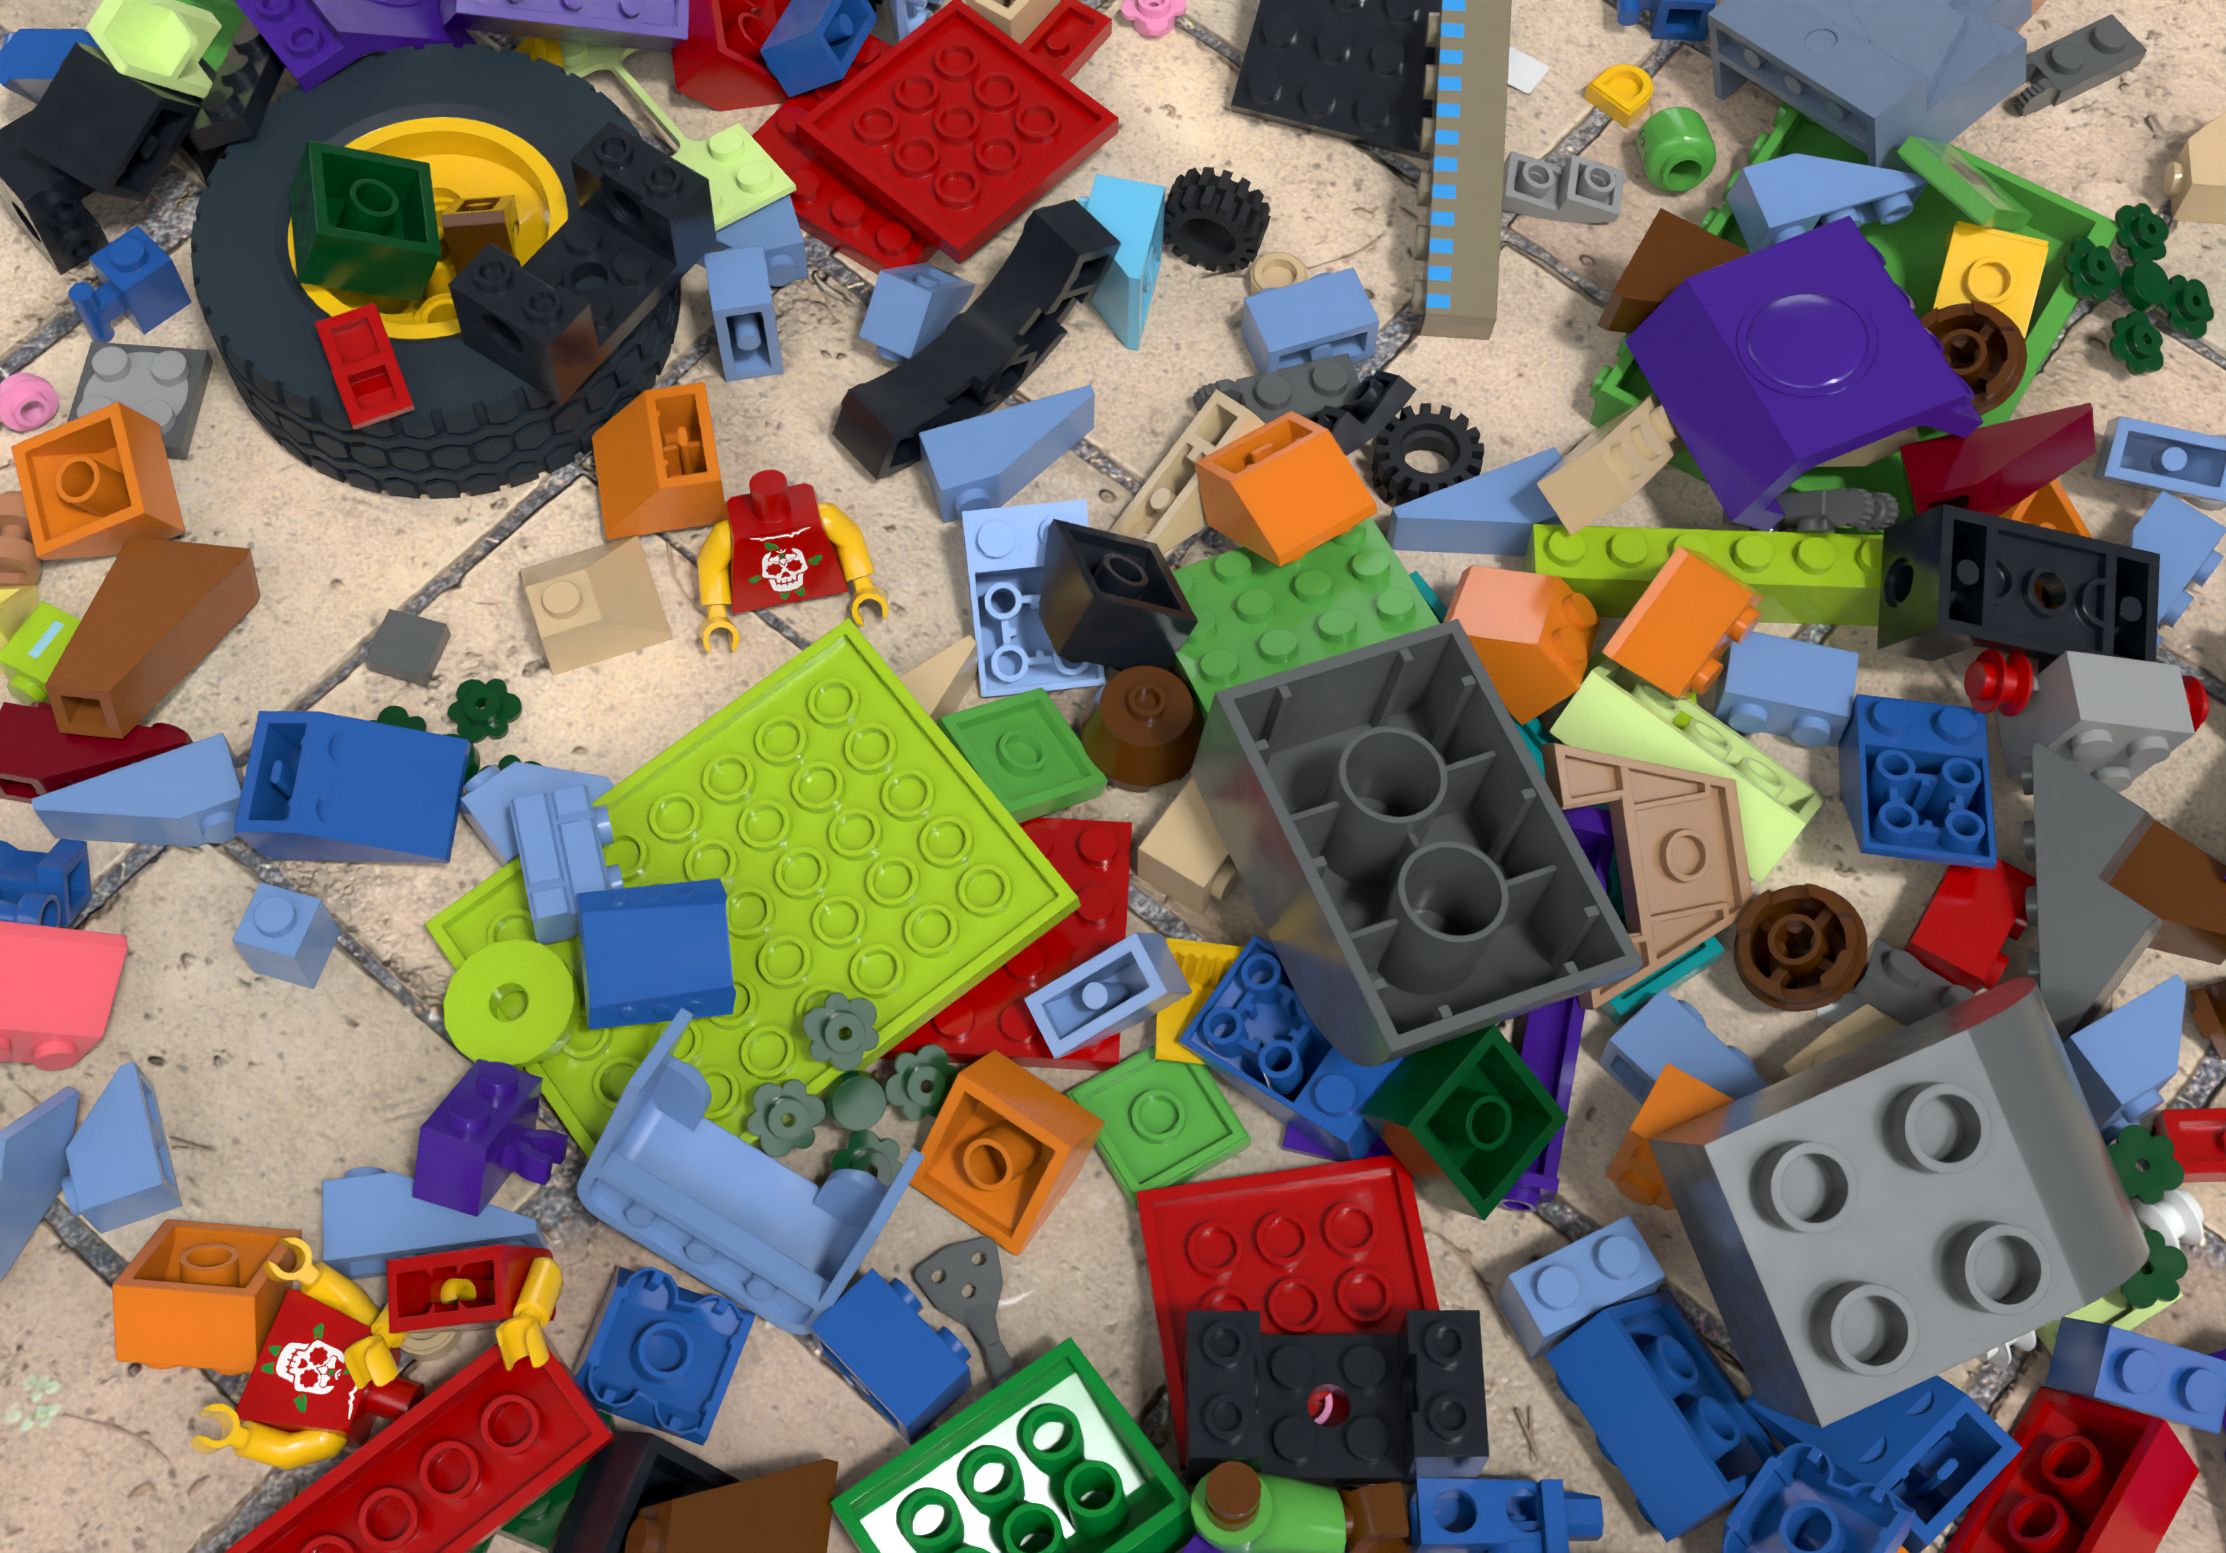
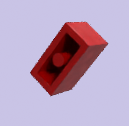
[1903,858,2036,994]

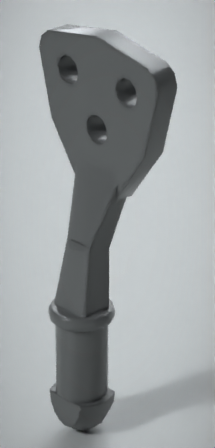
[915,1237,1021,1389]

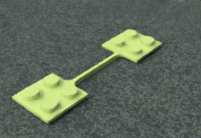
[520,36,797,231]

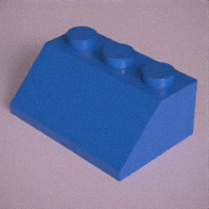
[1545,1290,1779,1543]

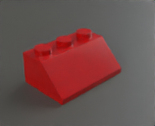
[671,0,790,112]
[1944,1386,2199,1553]

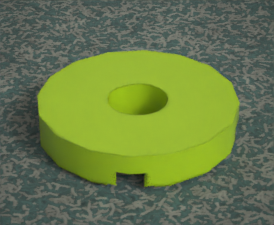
[443,938,581,1071]

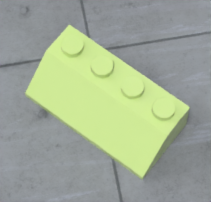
[1549,658,1828,885]

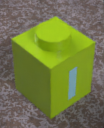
[0,601,81,706]

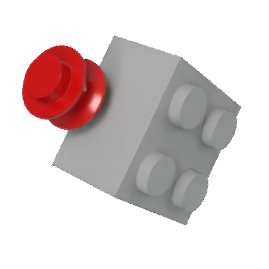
[1964,649,2209,792]

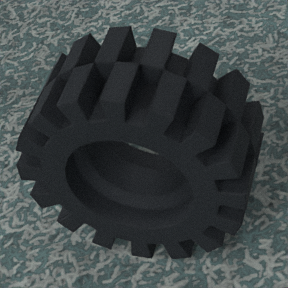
[1163,167,1271,273]
[1371,403,1484,507]

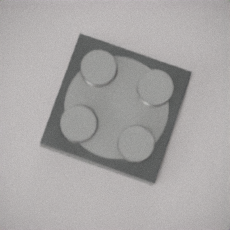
[67,342,213,460]

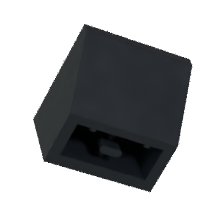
[16,42,201,203]

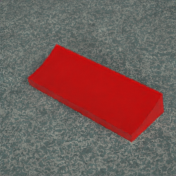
[223,1328,617,1553]

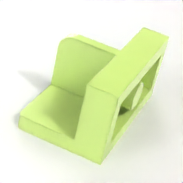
[86,0,222,98]

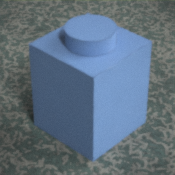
[232,882,340,989]

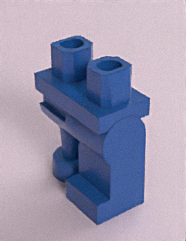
[0,839,92,928]
[1407,1477,1604,1553]

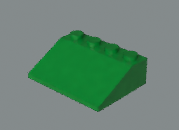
[830,1337,1196,1553]

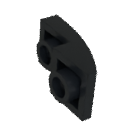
[1308,370,1417,456]

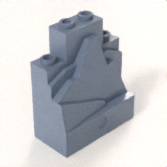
[1707,0,2032,173]

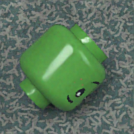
[1636,107,1716,192]

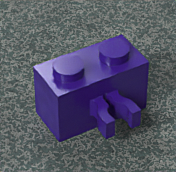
[412,1059,569,1217]

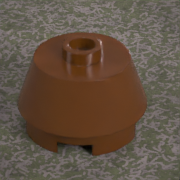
[1920,301,2027,416]
[1080,666,1205,793]
[1733,883,1868,1012]

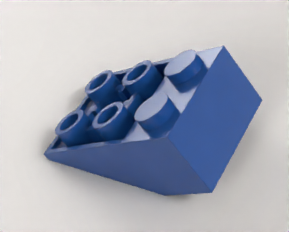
[1838,694,1997,869]
[233,711,471,863]
[1179,935,1408,1162]
[1742,1375,2023,1553]

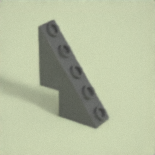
[2021,742,2165,1044]

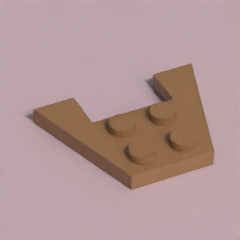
[1541,743,1753,1010]

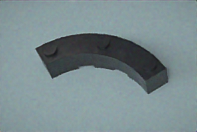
[832,199,1121,480]

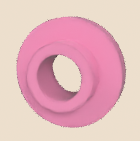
[0,373,59,431]

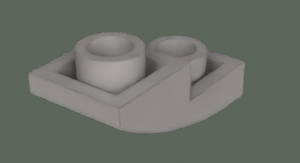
[1502,151,1625,223]

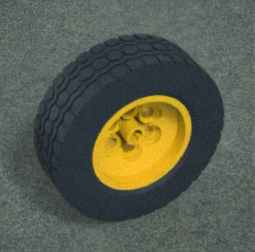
[191,43,681,499]

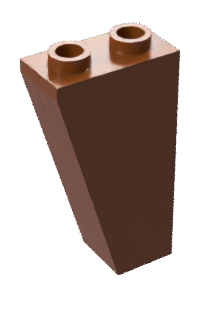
[45,536,261,739]

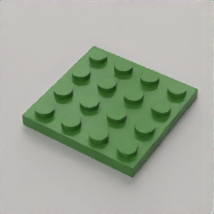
[1172,517,1440,721]

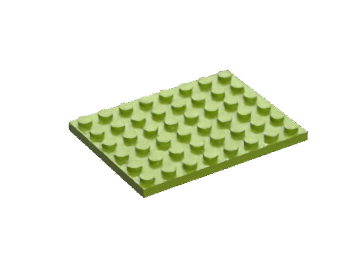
[424,618,1081,1159]

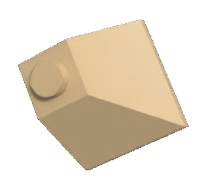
[520,535,673,676]

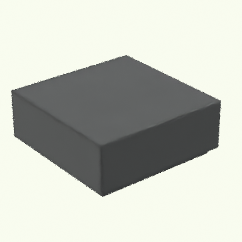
[365,609,451,686]

